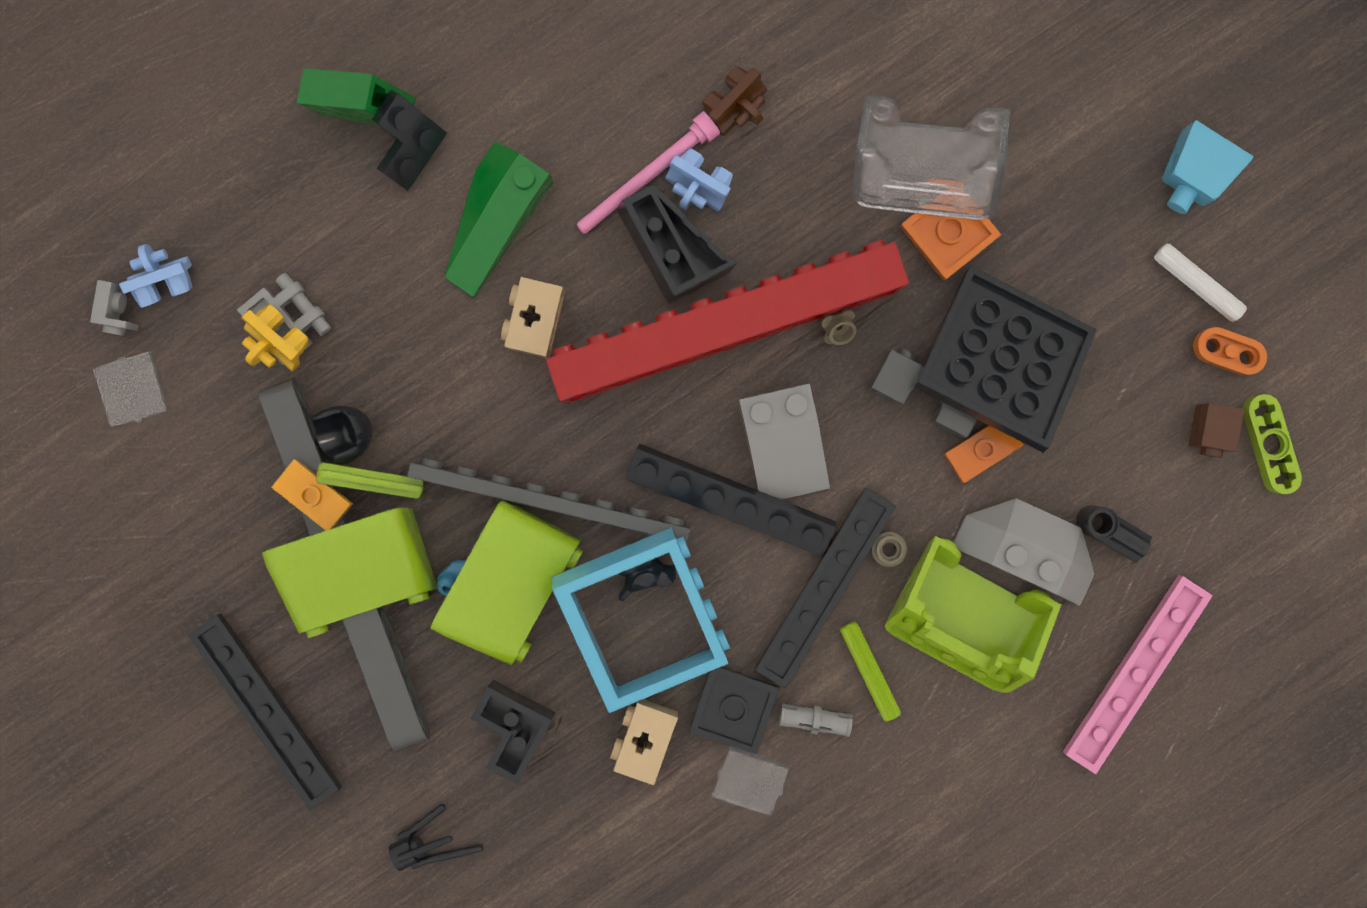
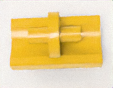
[242,304,309,372]

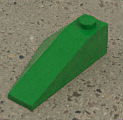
[445,142,553,298]

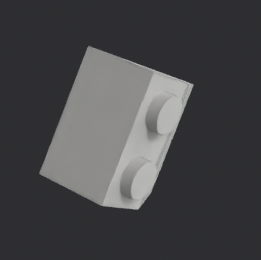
[738,384,830,500]

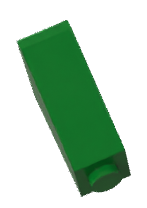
[297,68,415,126]

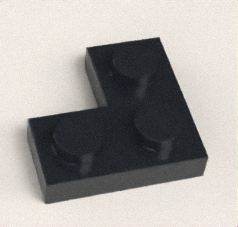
[371,90,447,191]

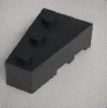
[618,185,737,304]

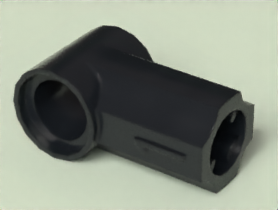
[1076,505,1152,563]

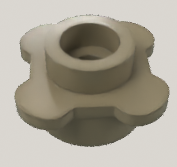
[821,309,857,345]

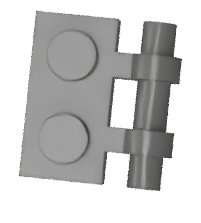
[237,273,331,365]

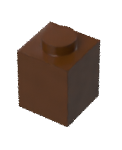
[1189,403,1244,458]

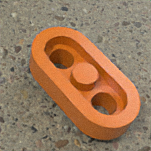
[1193,327,1267,376]

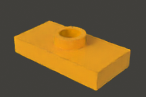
[271,459,353,531]

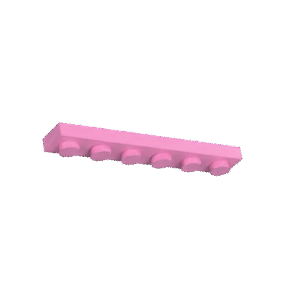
[1063,575,1213,774]

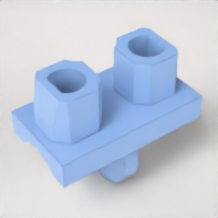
[665,148,733,213]
[119,244,193,308]

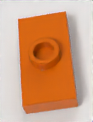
[943,425,1024,483]

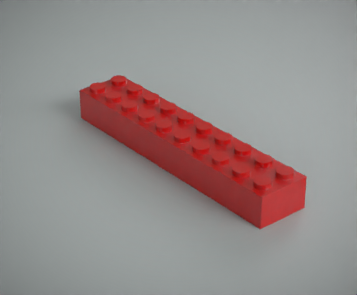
[546,240,909,404]

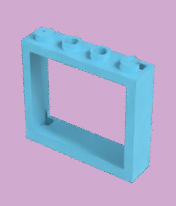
[552,527,730,713]

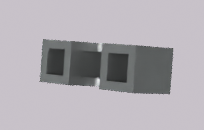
[867,348,977,438]

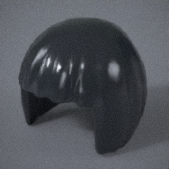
[311,406,373,465]

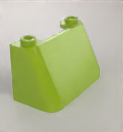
[430,500,583,666]
[262,508,437,638]
[885,536,1061,693]

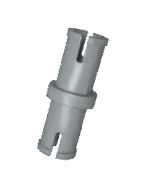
[779,703,853,737]

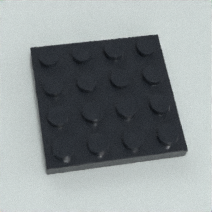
[914,265,1097,453]

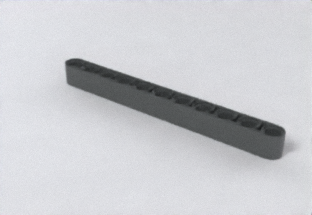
[259,378,431,752]

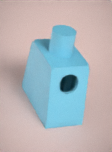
[1162,120,1254,214]

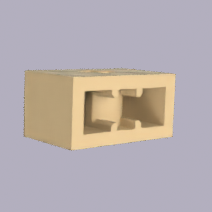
[501,277,566,359]
[610,699,678,785]

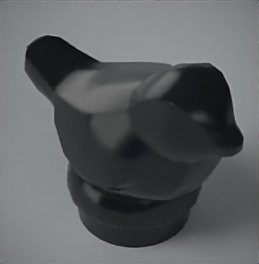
[618,558,676,602]

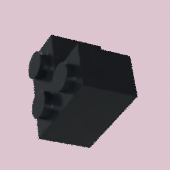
[471,680,556,785]

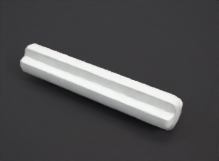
[1154,244,1247,322]

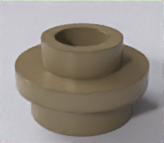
[871,532,907,567]

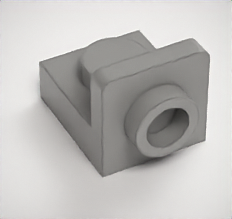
[90,280,139,336]

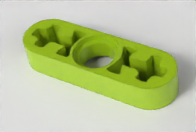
[1242,394,1302,494]

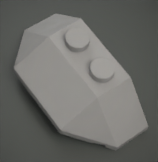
[953,498,1095,606]

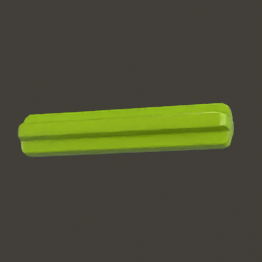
[316,462,423,499]
[840,621,901,722]

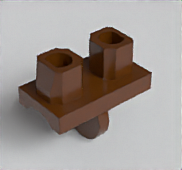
[702,66,767,136]

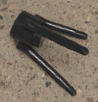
[389,804,483,871]

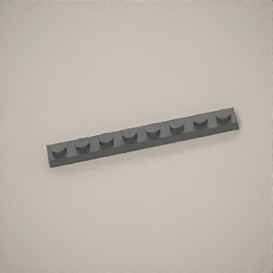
[407,457,690,543]

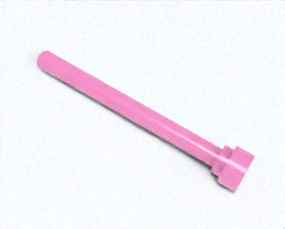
[577,111,721,234]

